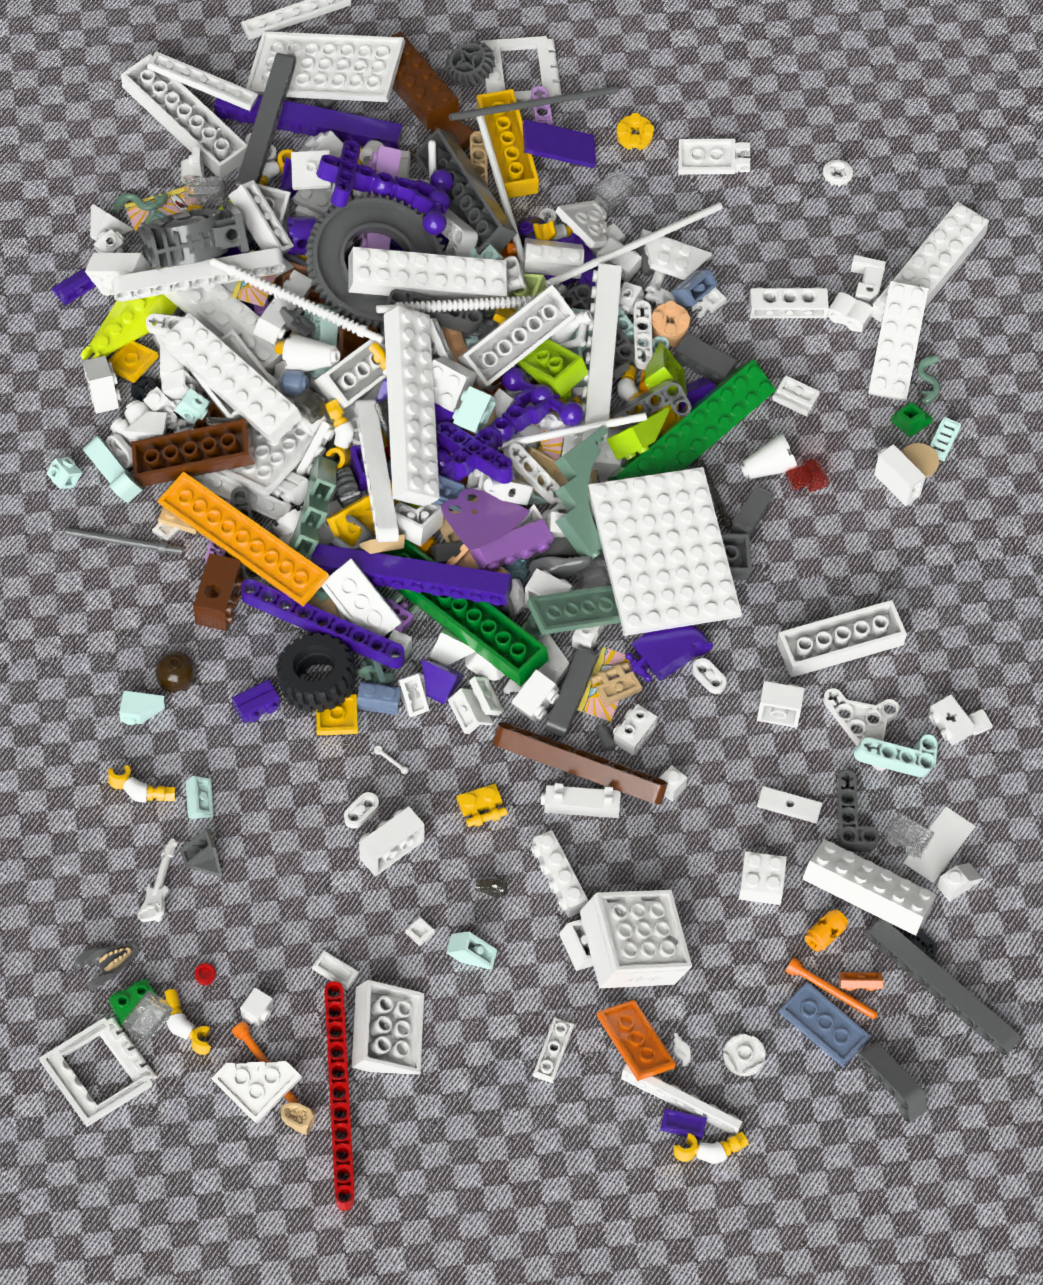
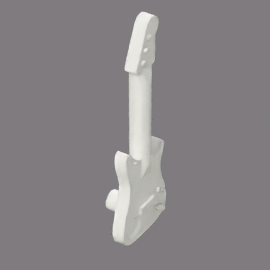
[138,839,178,922]

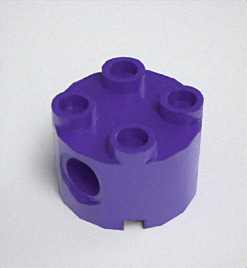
[287,217,316,255]

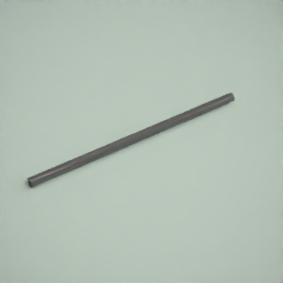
[449,86,619,121]

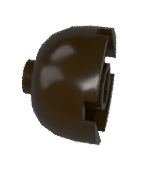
[155,651,196,693]

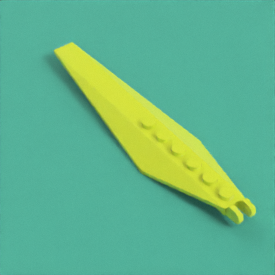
[81,199,233,360]

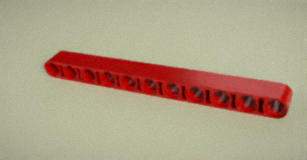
[324,981,355,1211]

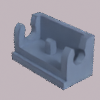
[434,474,469,512]

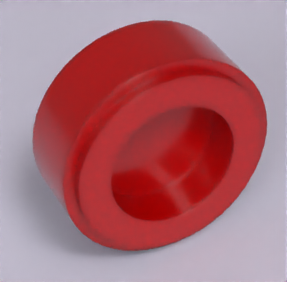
[194,963,216,986]

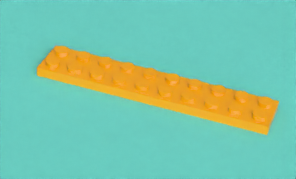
[158,472,330,607]

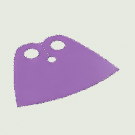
[441,488,530,551]

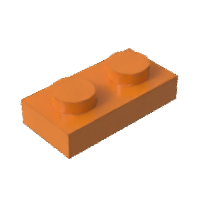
[839,972,883,991]

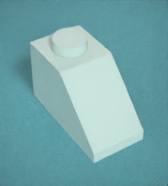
[119,691,165,725]
[446,931,497,969]

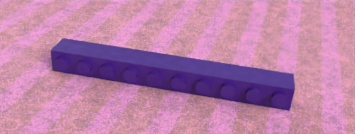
[214,95,402,149]
[310,544,513,606]

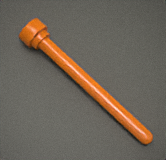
[785,957,878,1019]
[232,1021,299,1103]

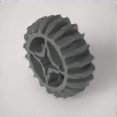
[445,39,495,88]
[336,467,362,508]

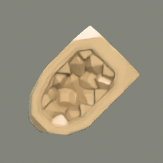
[280,1102,316,1135]

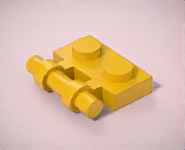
[456,784,507,827]

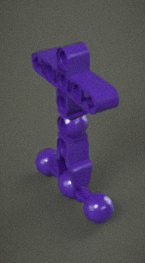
[316,140,454,235]
[436,367,584,484]

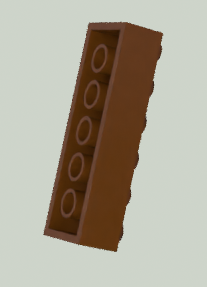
[390,31,460,130]
[131,419,255,487]

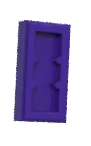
[660,1108,707,1140]

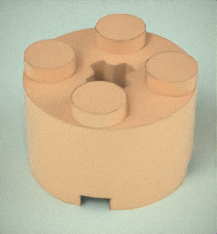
[651,301,690,348]

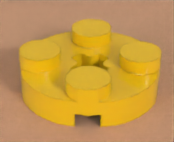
[616,113,654,150]

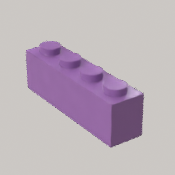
[470,519,554,571]

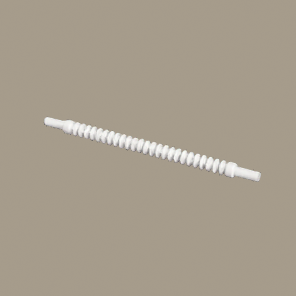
[210,257,385,344]
[376,295,564,313]

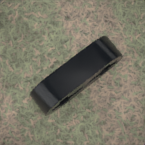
[903,929,938,960]

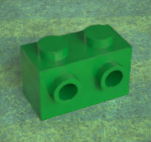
[109,979,160,1027]

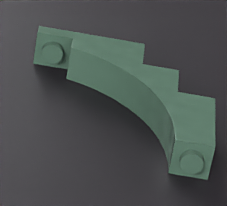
[554,426,608,559]
[289,455,336,560]

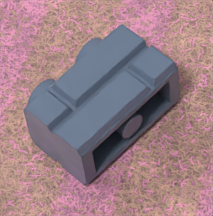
[672,269,717,307]
[357,682,401,715]

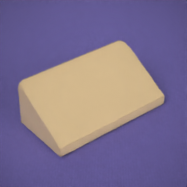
[359,534,405,554]

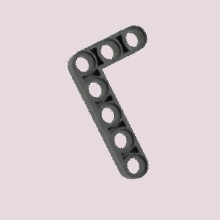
[561,284,635,365]
[380,289,483,345]

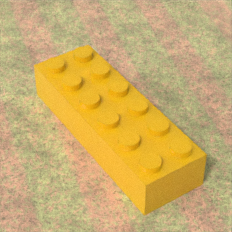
[476,89,539,199]

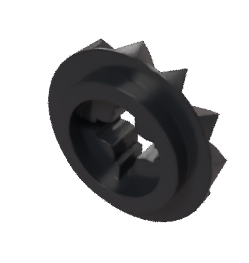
[131,375,162,402]

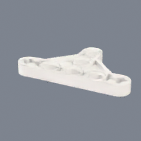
[823,688,899,771]

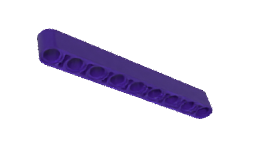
[241,579,405,669]

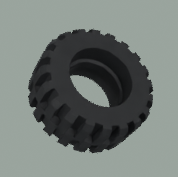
[276,633,357,713]

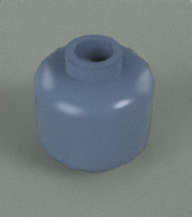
[279,370,309,396]

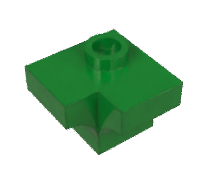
[891,402,932,438]

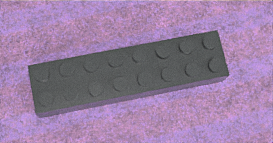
[414,128,517,255]

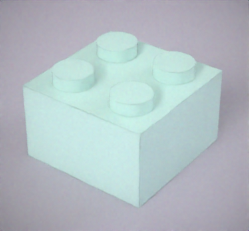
[453,386,497,434]

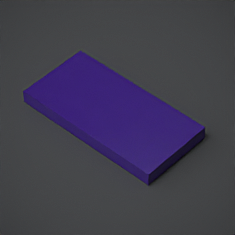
[522,119,596,168]

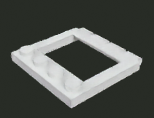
[480,36,562,102]
[39,1017,157,1127]

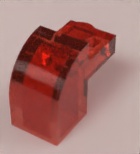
[785,459,829,493]

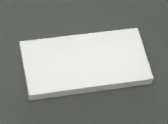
[322,559,402,637]

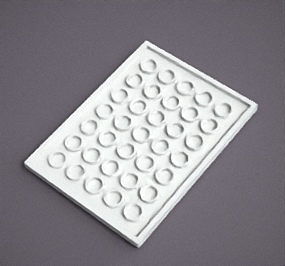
[588,467,742,636]

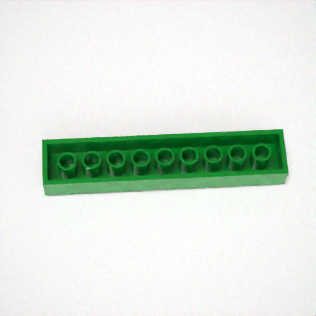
[606,359,776,481]
[382,539,549,687]

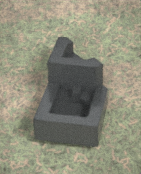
[279,306,316,337]

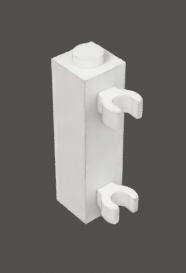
[541,783,621,818]

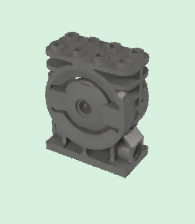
[138,201,249,270]

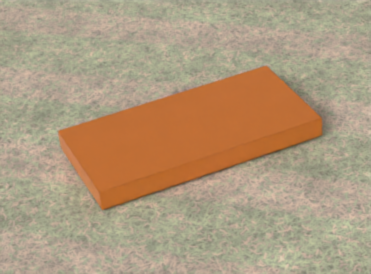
[597,999,676,1081]

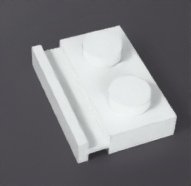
[772,375,820,417]

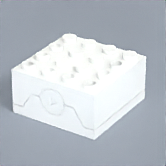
[580,890,692,988]

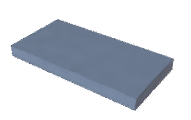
[779,981,871,1067]

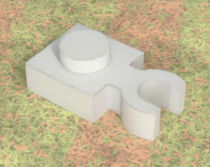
[645,285,676,307]
[691,287,727,318]

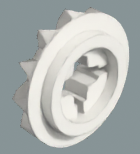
[823,160,853,187]
[164,399,191,431]

